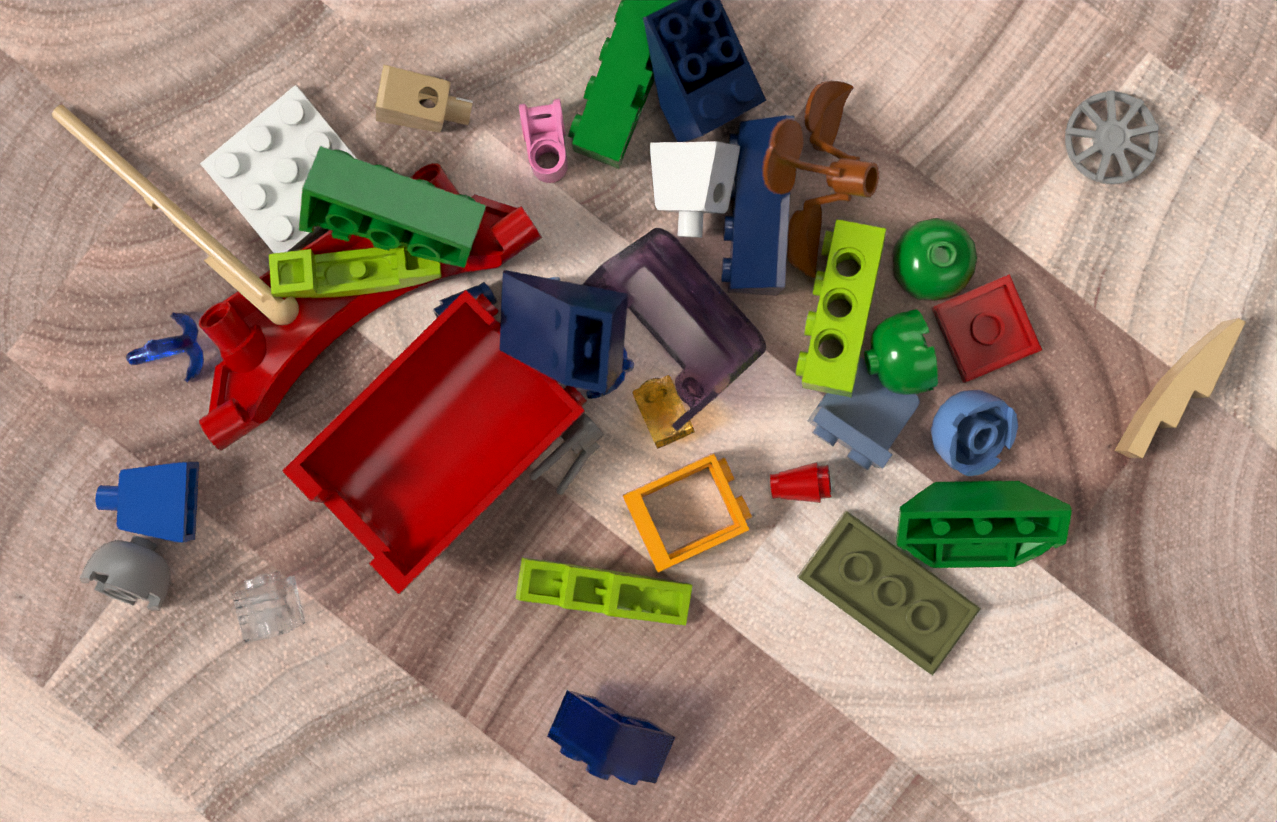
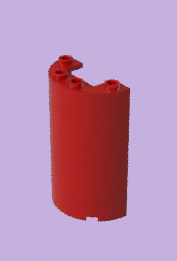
[282,290,587,595]

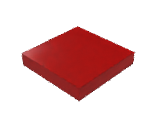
[931,274,1042,383]

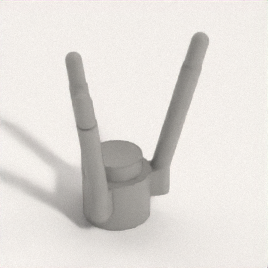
[530,413,604,495]

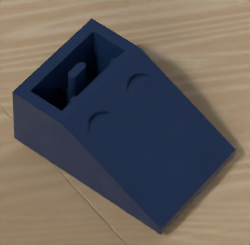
[643,0,767,142]
[499,270,628,394]

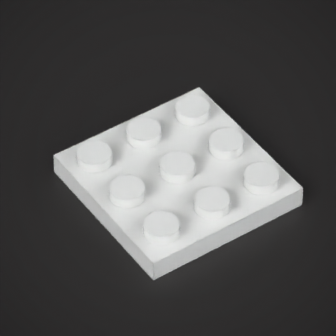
[200,85,357,253]

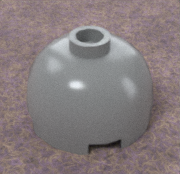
[80,536,170,611]

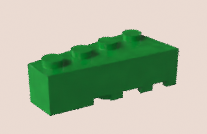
[568,0,678,169]
[299,146,486,268]

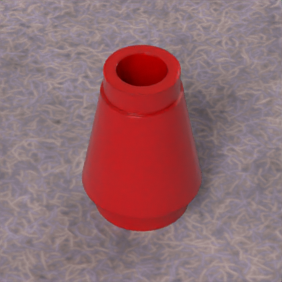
[770,462,831,503]

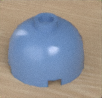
[931,390,1018,476]

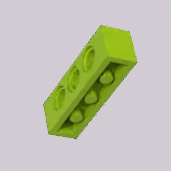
[795,219,886,398]

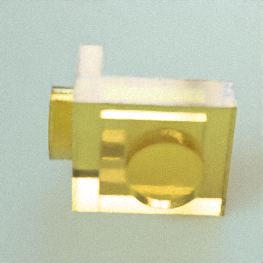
[632,375,695,449]

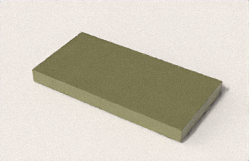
[797,510,981,676]

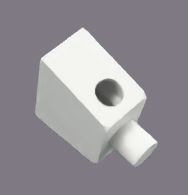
[650,142,740,238]

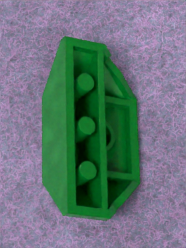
[896,481,1072,568]

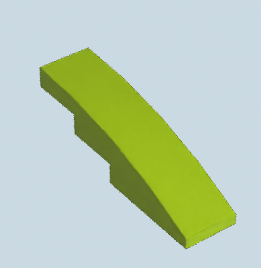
[515,557,693,626]

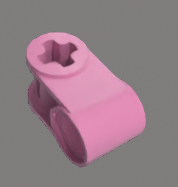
[519,99,568,183]

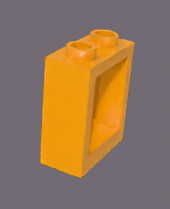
[623,453,752,572]

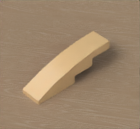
[1115,318,1246,458]

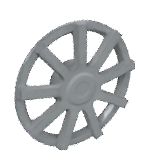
[1065,90,1159,184]

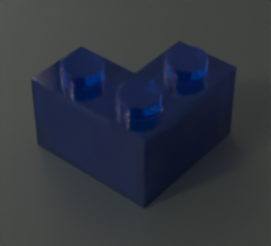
[547,690,676,785]

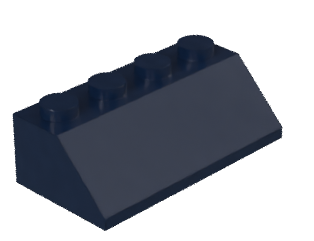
[721,115,795,296]

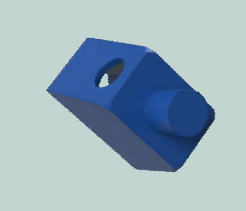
[95,462,199,543]

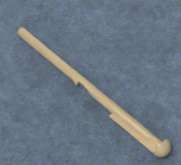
[52,105,299,325]

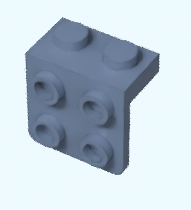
[807,357,920,470]

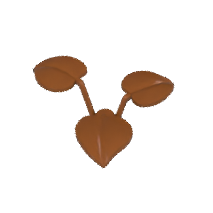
[763,80,879,278]

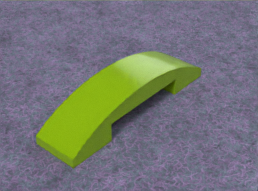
[269,246,442,298]

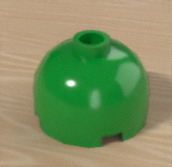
[893,218,978,301]
[864,309,938,395]

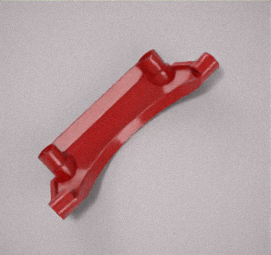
[199,163,542,451]

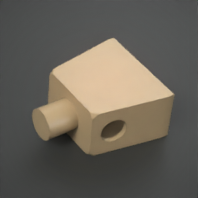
[375,64,473,132]

